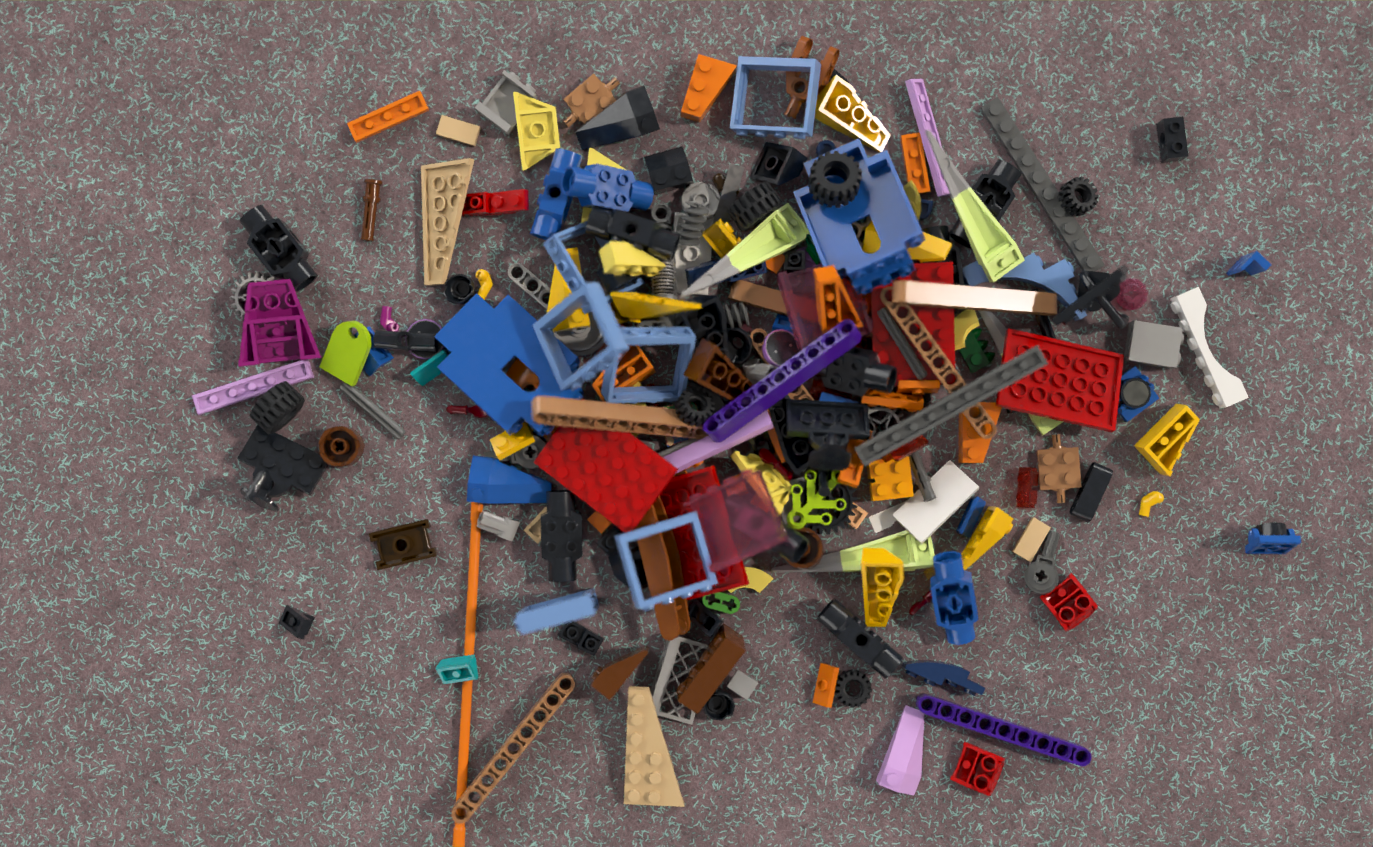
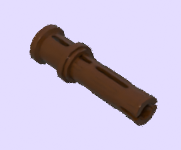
[361,179,383,241]

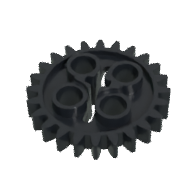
[792,470,858,535]

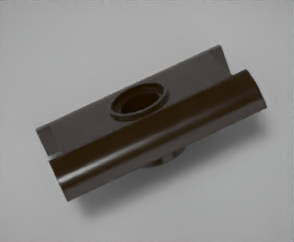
[369,519,437,571]

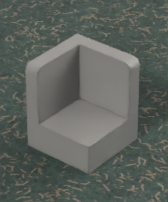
[726,670,758,700]

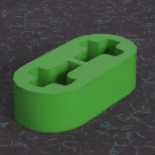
[702,592,740,614]

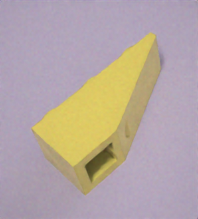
[599,241,666,277]

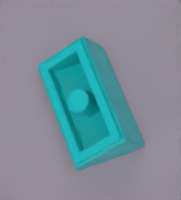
[410,350,448,386]
[436,654,479,684]

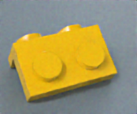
[702,218,743,259]
[490,421,535,460]

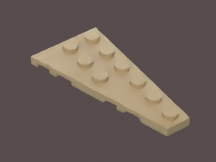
[421,158,474,286]
[624,686,685,807]

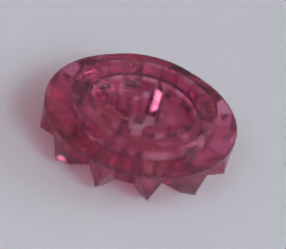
[1116,278,1148,310]

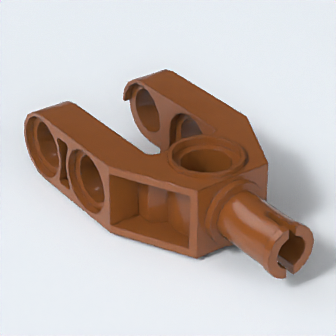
[784,36,840,120]

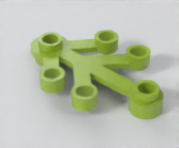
[787,470,846,529]

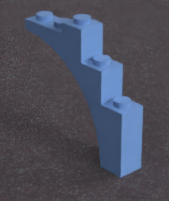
[962,253,1087,321]

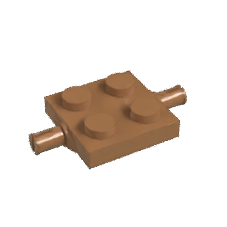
[563,73,620,128]
[1036,434,1082,503]

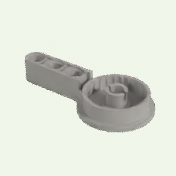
[508,263,606,356]

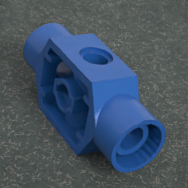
[530,148,583,241]
[561,164,654,212]
[930,551,978,645]

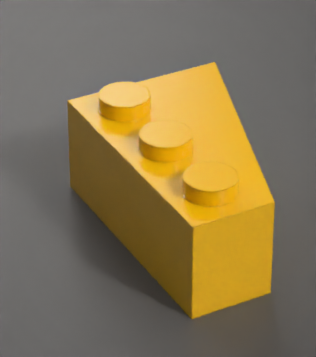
[1134,404,1200,477]

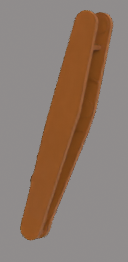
[636,496,691,641]

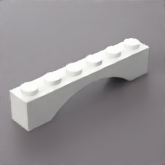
[1171,287,1249,408]

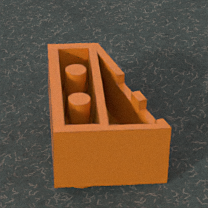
[681,54,737,122]
[814,265,863,334]
[592,345,656,402]
[958,402,1002,463]

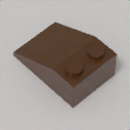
[591,645,650,701]

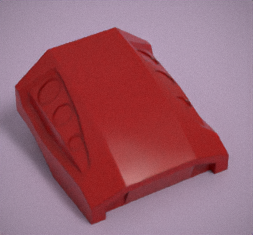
[1039,573,1098,632]
[950,741,1005,796]

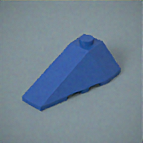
[467,455,552,504]

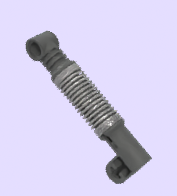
[637,203,678,346]

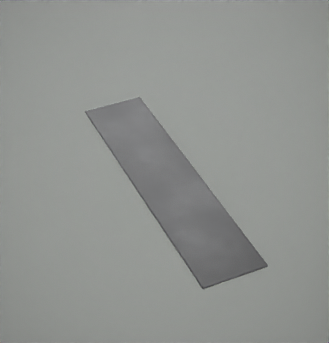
[713,163,745,224]

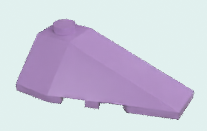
[876,705,924,795]

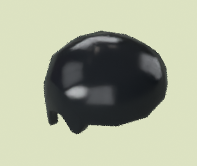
[443,274,475,305]
[703,690,735,721]

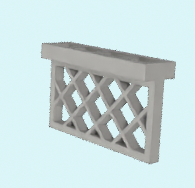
[650,636,708,725]

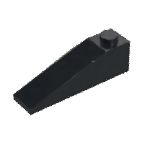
[575,86,660,150]
[680,295,729,358]
[769,395,815,475]

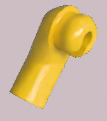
[475,269,493,300]
[1139,491,1164,517]

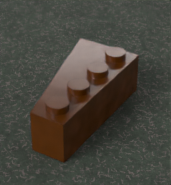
[683,339,753,401]
[676,623,746,714]

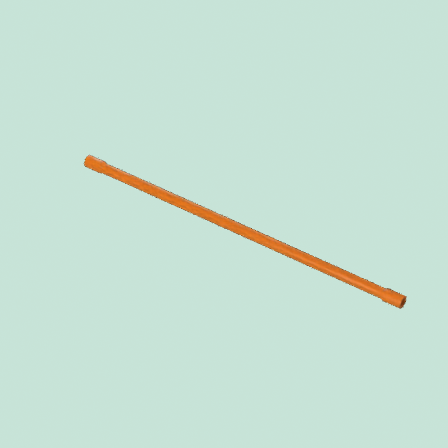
[452,502,483,847]

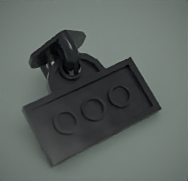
[1052,264,1129,329]
[785,399,870,497]
[237,424,329,512]

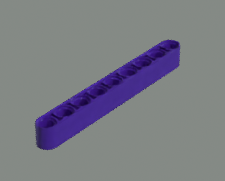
[703,320,861,443]
[915,693,1092,766]

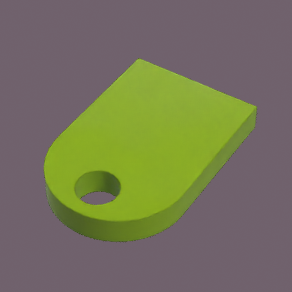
[319,321,372,386]

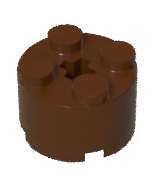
[319,426,365,467]
[785,527,824,570]

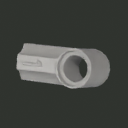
[742,359,778,385]
[477,510,520,541]

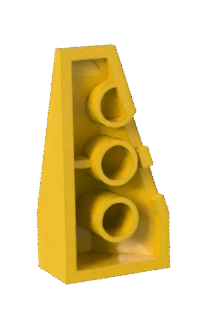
[547,247,590,333]
[610,291,701,323]

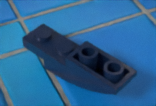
[685,259,767,288]
[902,660,985,696]

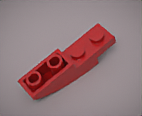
[461,189,529,216]

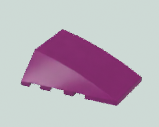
[238,279,321,367]

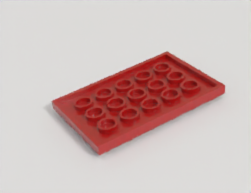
[871,262,955,386]
[995,328,1124,433]
[533,398,679,533]
[660,465,749,600]

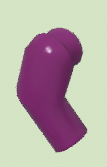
[380,306,399,332]

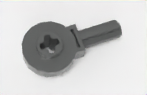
[484,435,547,469]
[1024,531,1060,595]

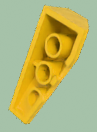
[815,75,890,153]
[862,219,952,262]
[961,506,1013,570]
[861,548,904,627]

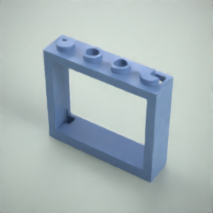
[730,56,821,139]
[543,221,645,314]
[532,282,629,391]
[601,327,696,404]
[614,512,717,611]
[514,588,599,635]

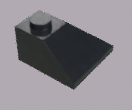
[749,142,808,185]
[608,546,648,589]

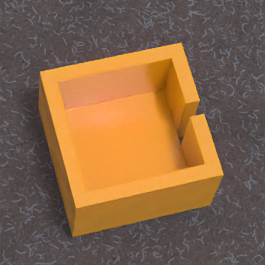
[866,456,914,501]

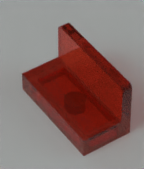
[881,435,928,463]

